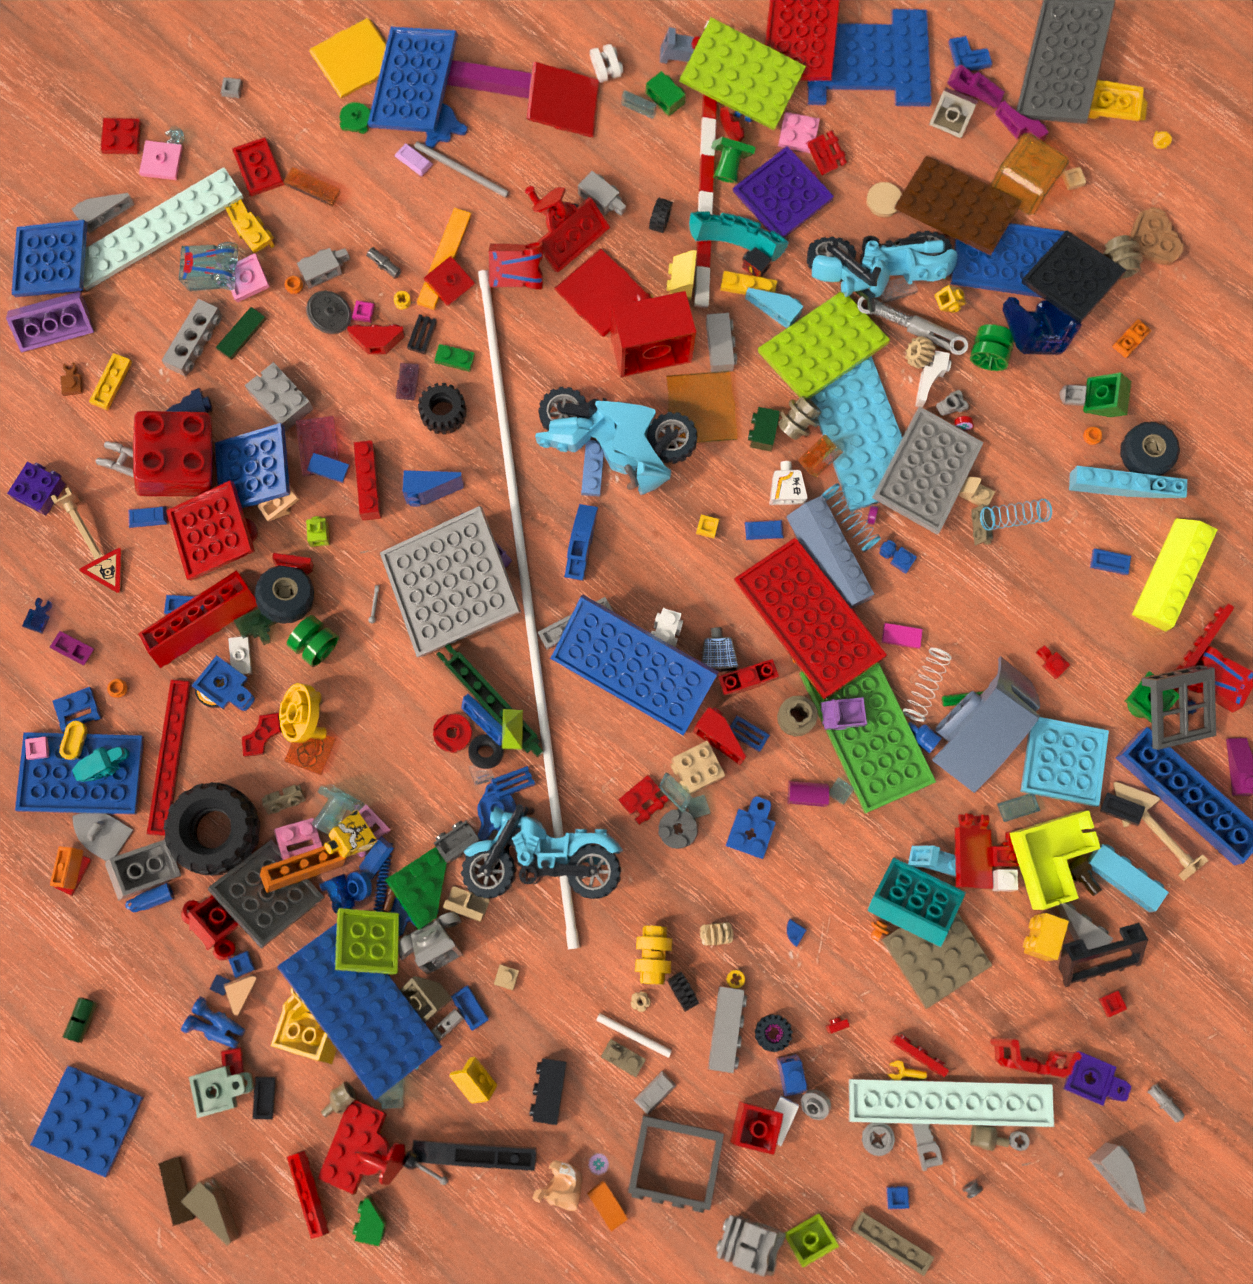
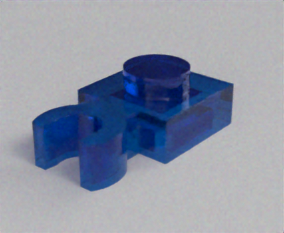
[22,597,52,634]

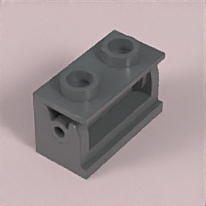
[433,820,480,864]

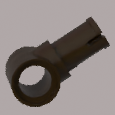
[1068,856,1102,896]

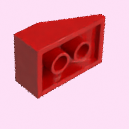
[693,707,746,765]

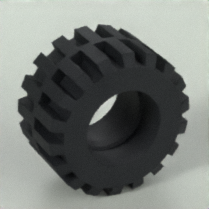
[418,383,466,435]

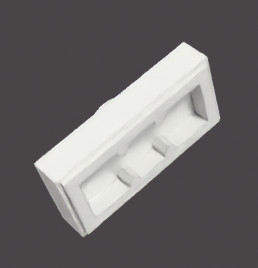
[228,636,252,676]

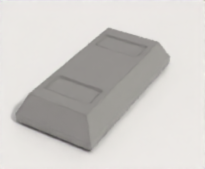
[634,1071,677,1115]

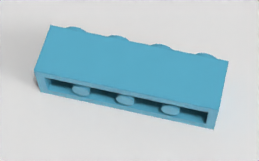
[1087,844,1169,912]

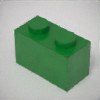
[645,71,686,116]

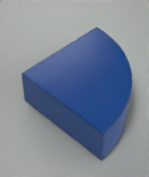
[786,919,807,947]

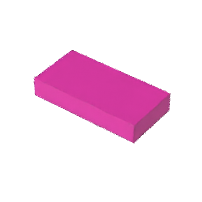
[881,623,923,649]

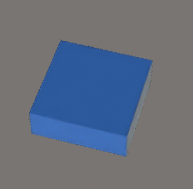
[228,951,256,978]
[886,1186,909,1209]

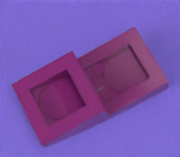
[50,631,94,666]

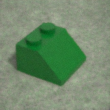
[1083,372,1131,417]

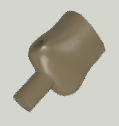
[321,1081,356,1117]
[970,1125,1010,1151]

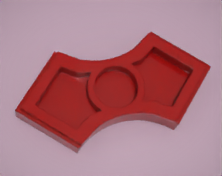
[241,713,282,757]

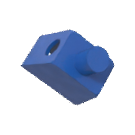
[776,1054,807,1097]

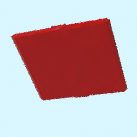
[526,62,600,138]
[554,249,646,337]

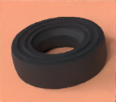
[468,734,504,769]

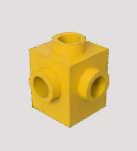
[934,285,966,313]

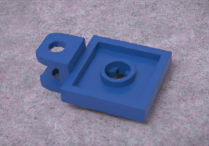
[192,655,255,711]
[725,796,776,859]

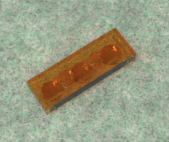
[284,167,341,207]

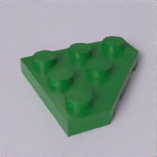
[385,847,447,930]

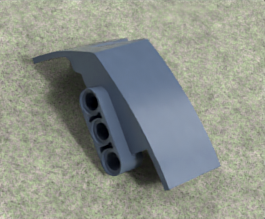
[932,656,1040,793]

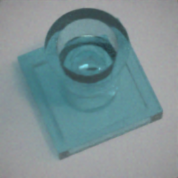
[312,784,365,834]

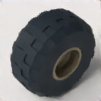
[1120,421,1180,476]
[255,565,314,624]

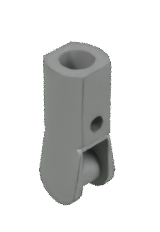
[431,1008,464,1042]

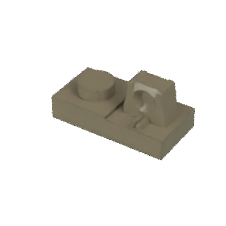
[601,1039,646,1078]

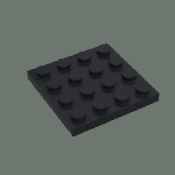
[1021,230,1126,324]

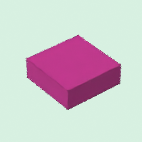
[352,300,375,323]

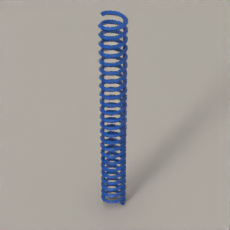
[373,843,394,912]

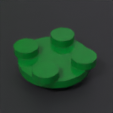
[339,102,371,134]

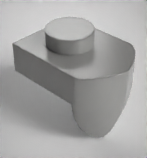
[1059,384,1087,406]

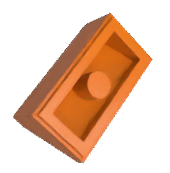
[50,846,83,889]

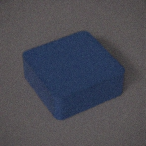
[210,975,231,995]

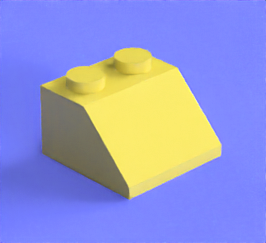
[666,250,697,300]

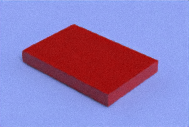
[232,137,285,197]

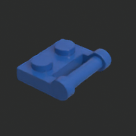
[52,687,102,733]

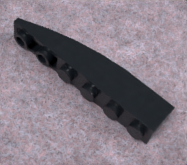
[412,1140,537,1171]

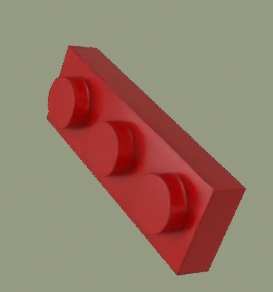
[890,1034,949,1077]

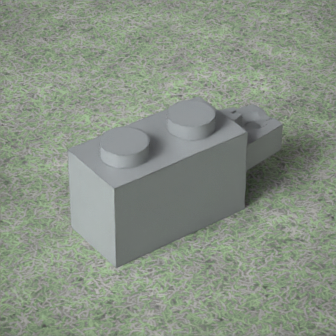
[578,171,626,216]
[297,248,350,289]

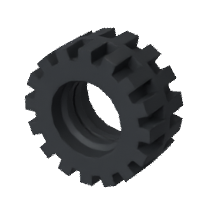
[649,198,673,233]

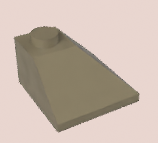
[400,976,452,1023]

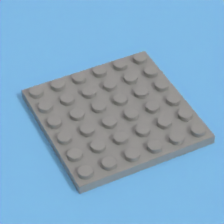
[380,506,521,658]

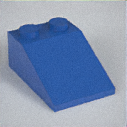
[403,470,464,507]

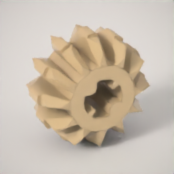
[905,336,936,369]
[700,922,734,945]

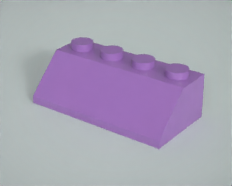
[6,291,94,352]

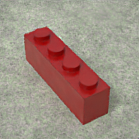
[353,440,381,521]

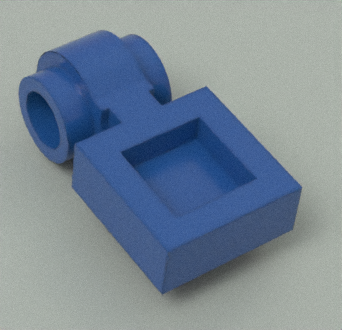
[879,540,917,574]

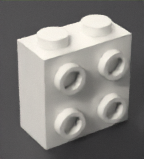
[651,608,684,647]

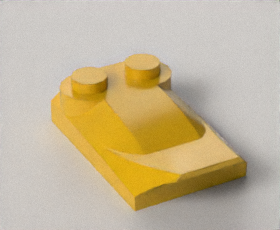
[1089,80,1147,121]

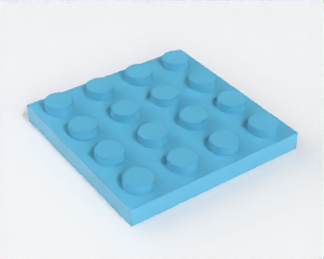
[1020,717,1109,807]

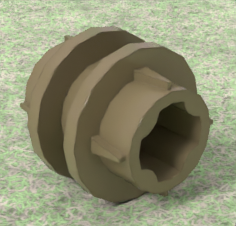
[1103,235,1143,279]
[778,396,821,440]
[777,696,818,737]

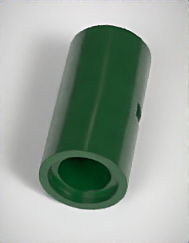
[62,997,98,1043]

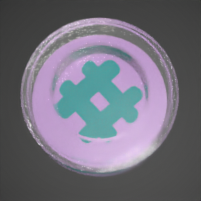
[588,1153,609,1175]

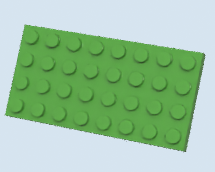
[799,663,936,814]

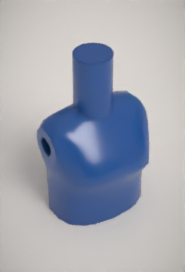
[908,722,942,754]

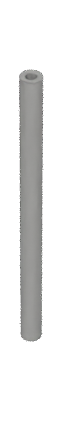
[414,141,509,198]

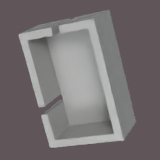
[245,362,313,432]

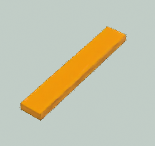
[417,208,471,310]

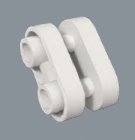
[590,44,623,83]

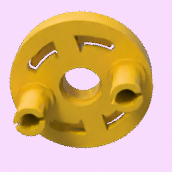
[279,683,327,743]

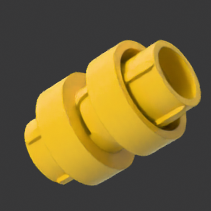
[635,926,673,985]

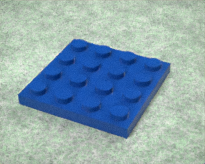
[11,220,88,297]
[215,423,290,508]
[30,1065,144,1177]

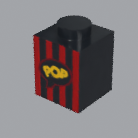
[742,247,772,278]

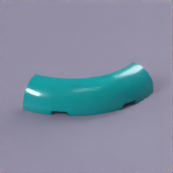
[689,211,789,262]

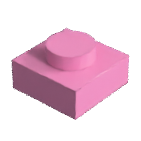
[25,737,49,760]

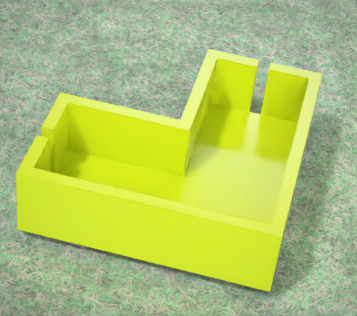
[1009,810,1101,910]

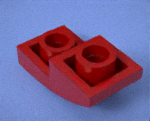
[719,107,745,143]

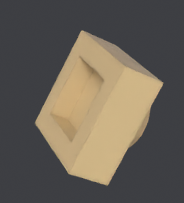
[1062,167,1086,190]
[494,965,519,990]

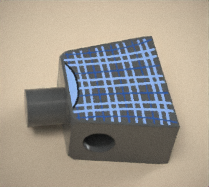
[701,627,738,672]

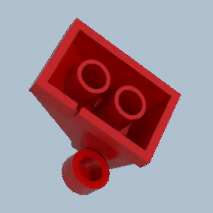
[181,895,240,961]

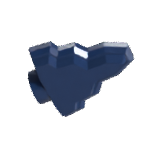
[166,388,213,413]

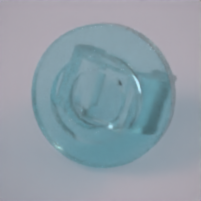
[165,126,184,144]

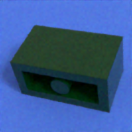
[748,407,780,452]

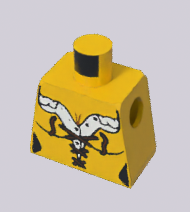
[325,810,377,858]

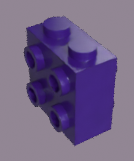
[7,461,66,516]

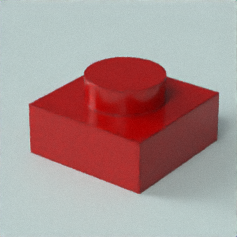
[1098,990,1127,1017]
[826,1016,850,1034]

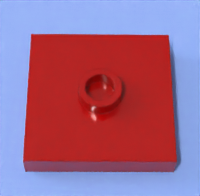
[423,256,475,307]

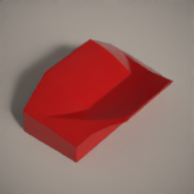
[272,553,314,575]

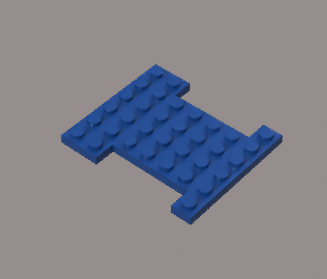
[807,9,931,107]

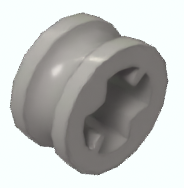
[1009,1131,1029,1151]

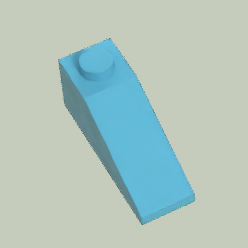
[745,288,804,329]

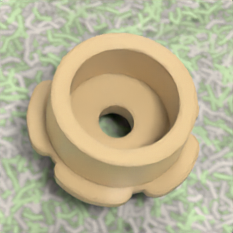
[631,991,650,1012]

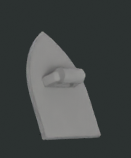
[73,813,134,862]

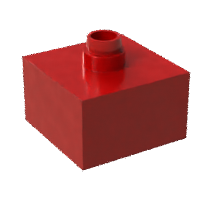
[610,291,696,378]

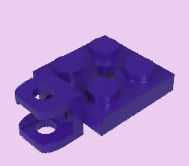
[1063,1051,1131,1106]

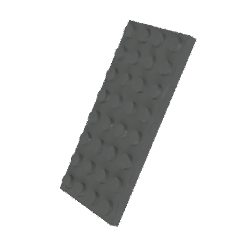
[1016,0,1115,124]

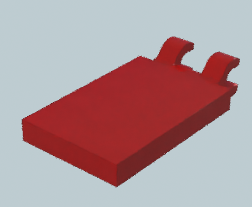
[955,813,993,889]

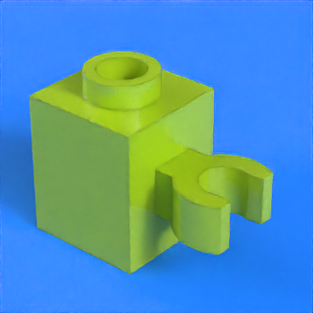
[306,516,330,547]

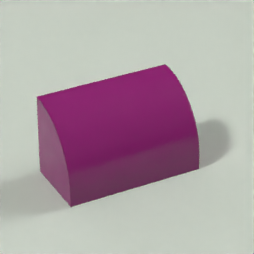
[787,781,829,807]

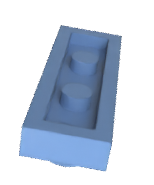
[581,440,604,497]

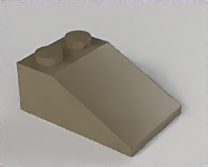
[181,1177,239,1246]

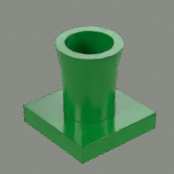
[711,137,756,184]
[1124,671,1179,723]

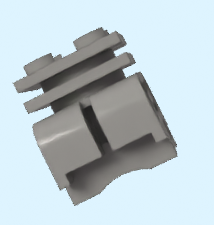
[716,1215,786,1277]

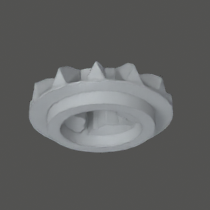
[862,1122,895,1156]

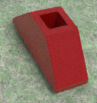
[347,324,405,354]
[718,659,779,695]

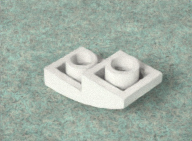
[774,1096,799,1146]

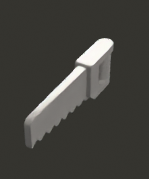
[911,1123,943,1171]

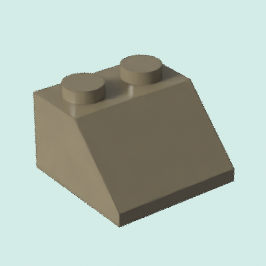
[929,87,978,138]

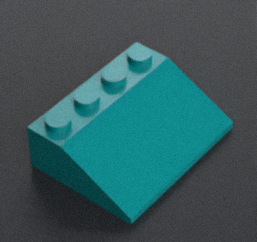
[867,857,966,947]

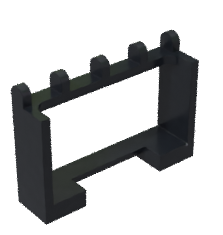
[1058,923,1148,987]

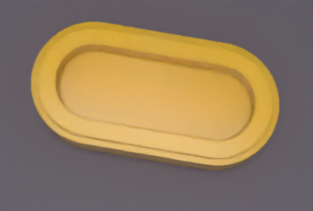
[60,721,87,760]

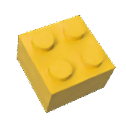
[1023,913,1069,961]

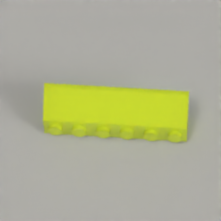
[1132,518,1218,632]

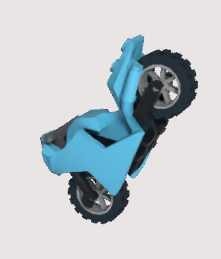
[535,387,697,495]

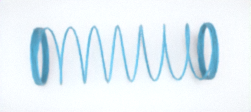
[821,483,881,552]
[980,499,1052,530]

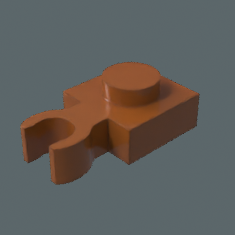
[60,362,83,396]

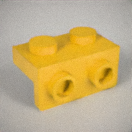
[232,212,274,254]

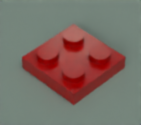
[100,118,141,154]

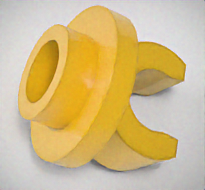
[1153,131,1172,149]

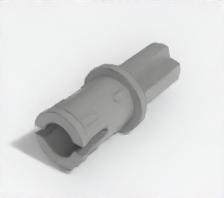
[1147,1083,1184,1123]

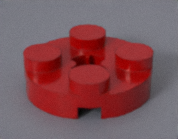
[433,714,472,753]

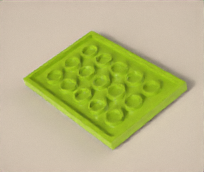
[679,17,806,130]
[758,292,890,399]

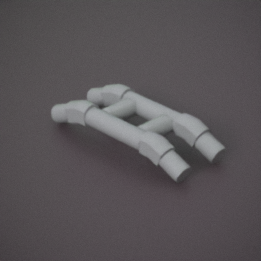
[96,441,134,477]

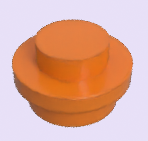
[284,276,303,294]
[1083,427,1102,445]
[107,679,128,698]

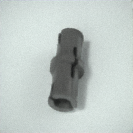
[366,247,402,279]

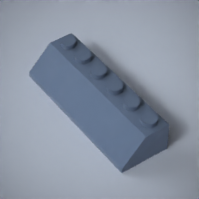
[786,495,874,608]

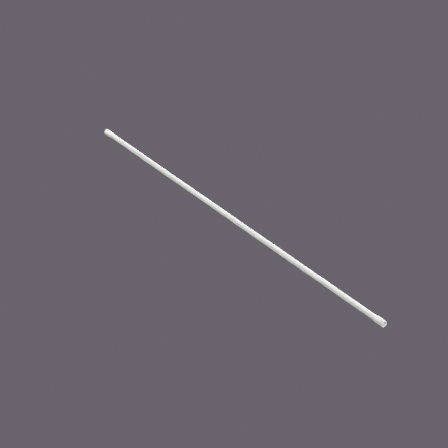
[478,270,580,949]

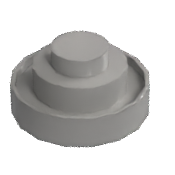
[801,1089,831,1120]

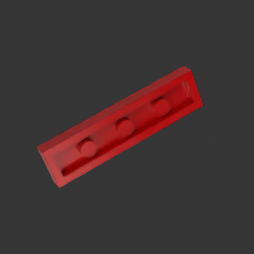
[287,1150,329,1239]

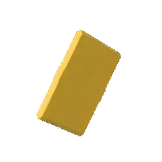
[309,18,387,98]

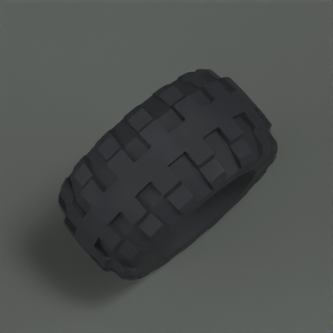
[164,782,261,876]

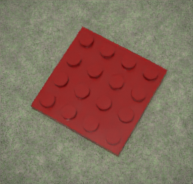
[166,481,255,581]

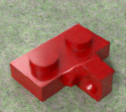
[992,832,1019,867]

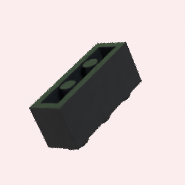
[529,1058,567,1125]

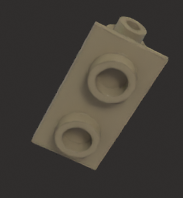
[971,504,993,546]
[262,784,306,815]

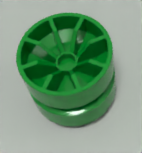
[970,324,1016,371]
[286,615,339,667]

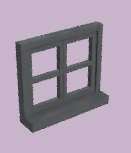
[1142,665,1216,750]

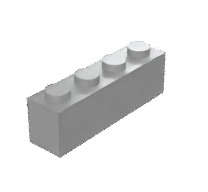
[708,987,747,1073]

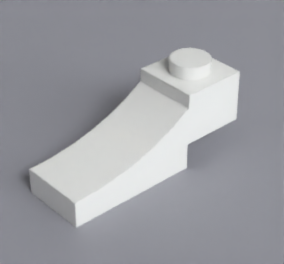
[915,350,951,407]

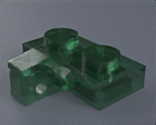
[234,609,278,646]

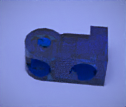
[319,874,355,914]

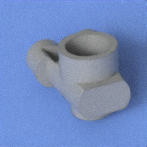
[936,390,969,416]

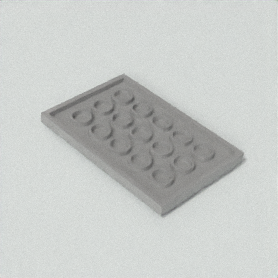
[872,406,983,535]

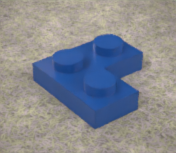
[948,36,992,71]

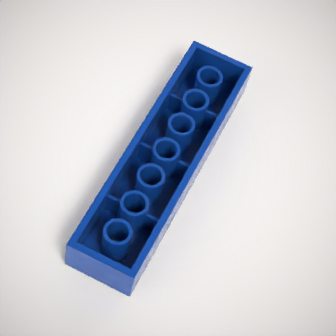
[1115,727,1253,866]

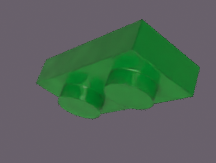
[434,344,475,372]

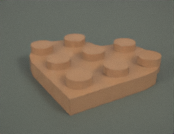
[1130,207,1183,266]

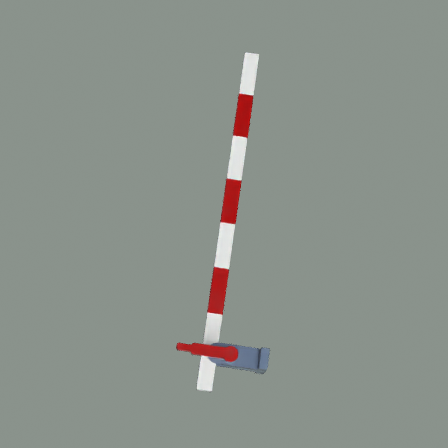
[660,21,717,308]

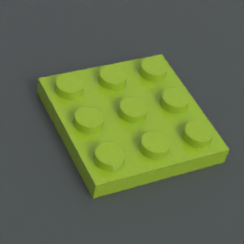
[335,908,399,974]

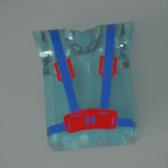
[179,242,238,291]

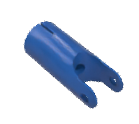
[125,883,175,913]

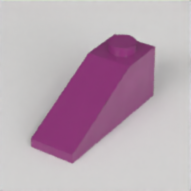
[1226,738,1253,796]

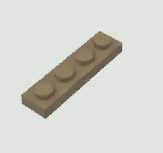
[851,1211,934,1276]

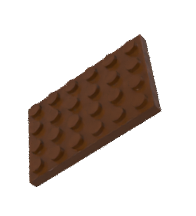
[894,155,1022,256]

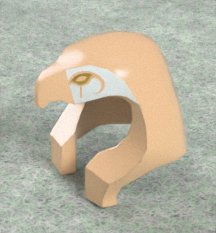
[533,1160,582,1211]

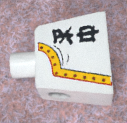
[769,461,807,505]

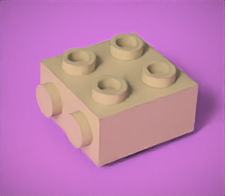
[670,741,725,795]

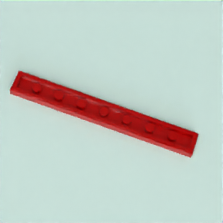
[147,680,191,836]

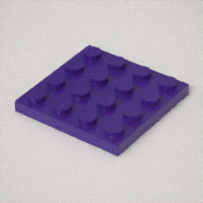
[733,146,834,238]

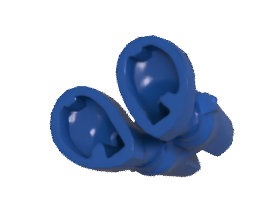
[181,996,246,1049]

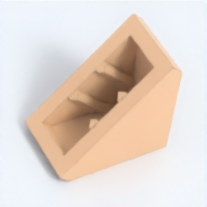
[223,974,256,1016]

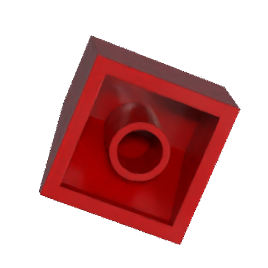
[730,1101,784,1155]

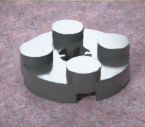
[658,809,698,849]

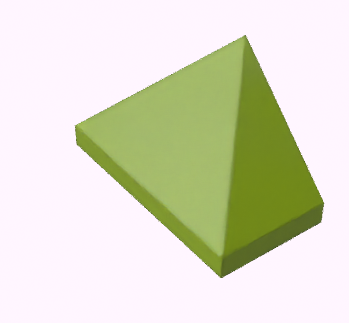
[502,709,523,750]

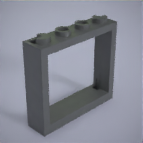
[628,1115,724,1213]

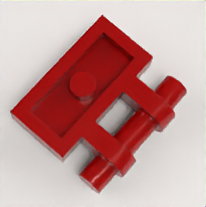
[806,130,848,176]
[618,775,669,825]

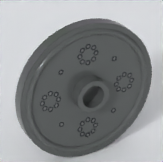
[306,291,351,334]

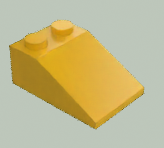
[271,1010,337,1064]

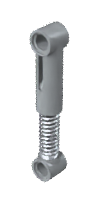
[857,296,968,355]

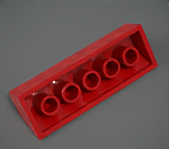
[138,570,257,668]

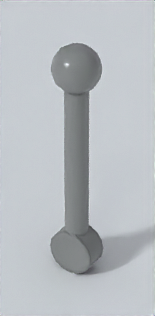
[368,585,380,624]

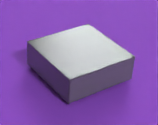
[221,77,242,98]

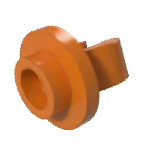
[871,920,890,942]

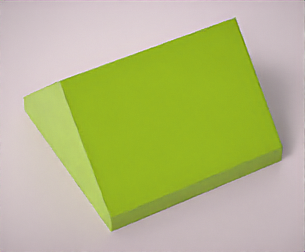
[785,1213,839,1268]

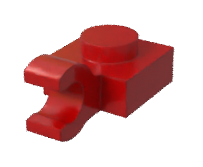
[1036,645,1070,679]

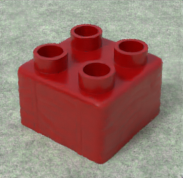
[133,411,213,497]

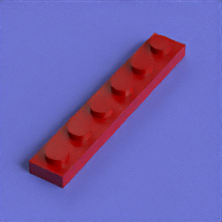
[1173,603,1235,692]

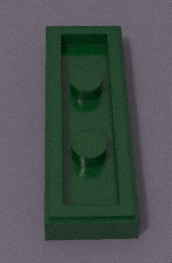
[216,307,266,360]

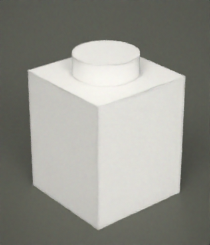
[992,870,1018,892]

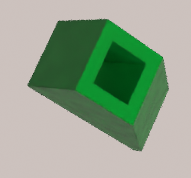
[353,1196,387,1247]

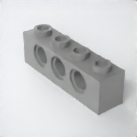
[162,299,222,377]

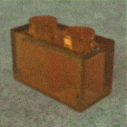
[798,434,843,478]

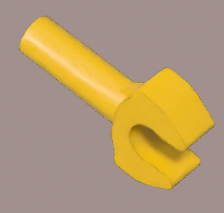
[888,1061,927,1081]

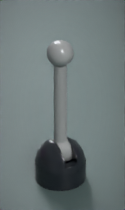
[402,1150,448,1185]

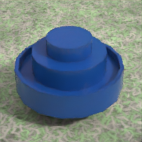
[346,871,372,901]

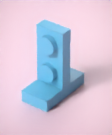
[908,846,956,877]

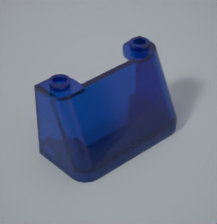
[1002,297,1082,355]

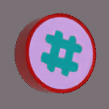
[955,416,974,431]

